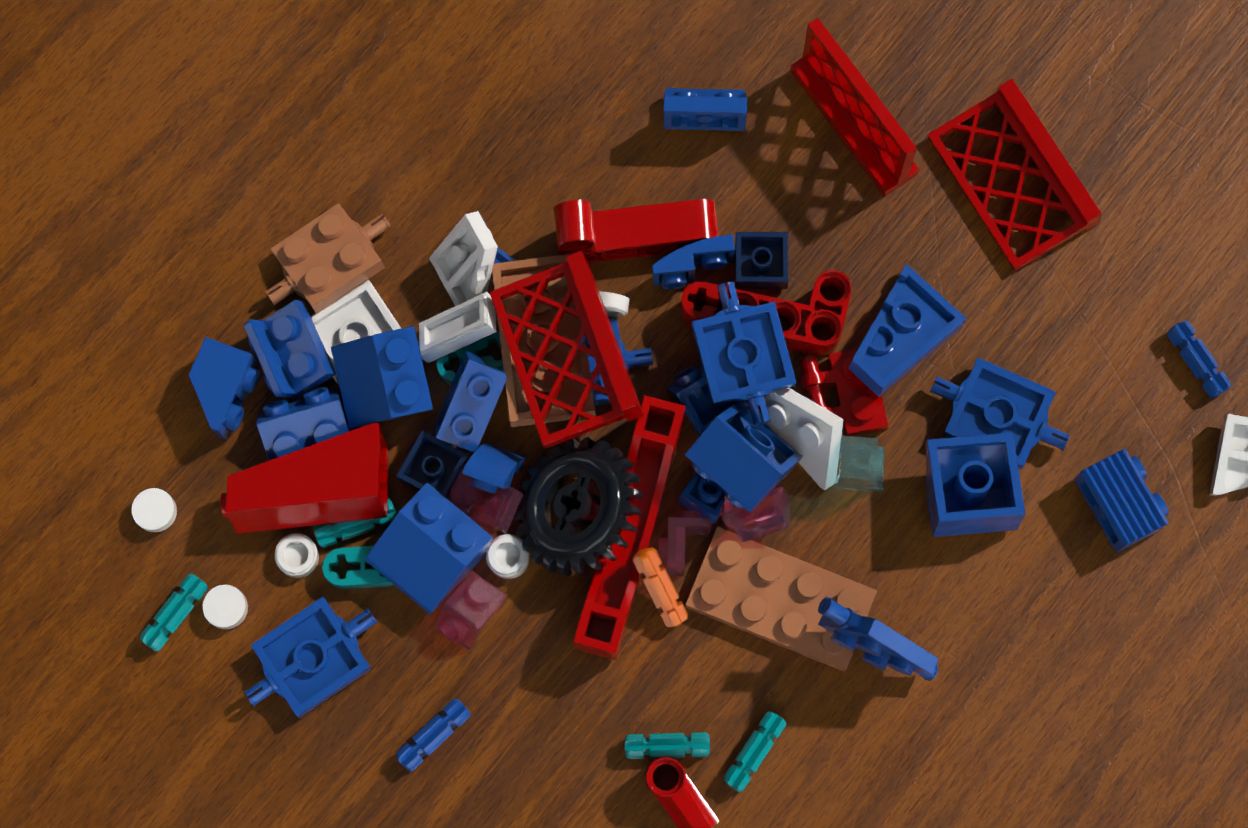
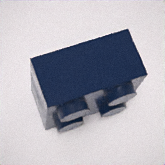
[735,232,788,289]
[396,431,470,500]

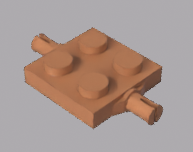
[265,203,391,314]

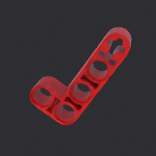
[553,199,720,263]
[681,270,851,357]

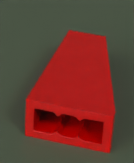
[220,423,388,534]

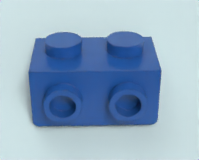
[257,388,350,460]

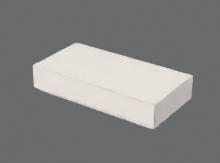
[419,292,497,363]

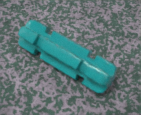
[314,498,397,548]
[139,573,208,651]
[723,711,786,792]
[625,732,710,759]

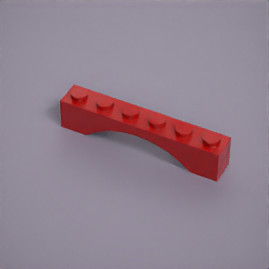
[573,395,686,661]

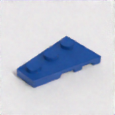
[848,264,967,397]

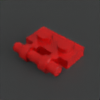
[799,348,889,438]

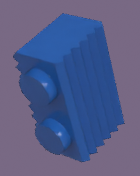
[1074,449,1169,553]

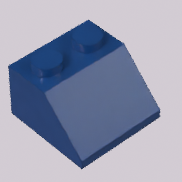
[331,326,433,429]
[685,401,803,512]
[926,433,1026,537]
[365,483,493,615]

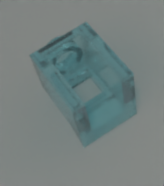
[835,436,885,492]

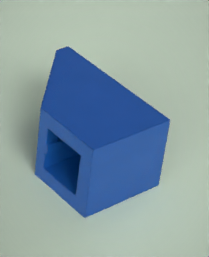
[189,337,261,441]

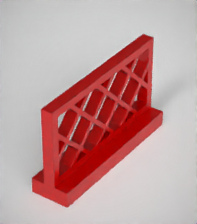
[790,18,919,197]
[927,78,1102,272]
[489,250,644,449]

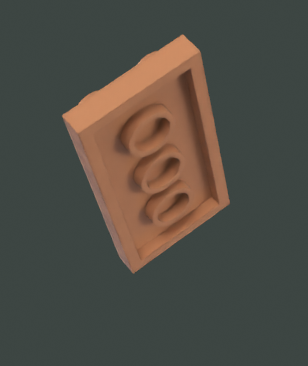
[492,253,596,427]
[685,527,877,672]

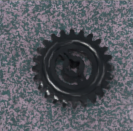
[514,437,644,576]

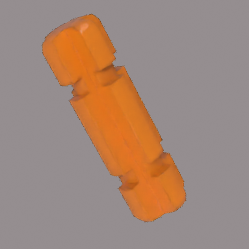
[633,547,688,627]

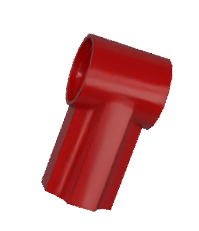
[646,757,720,828]

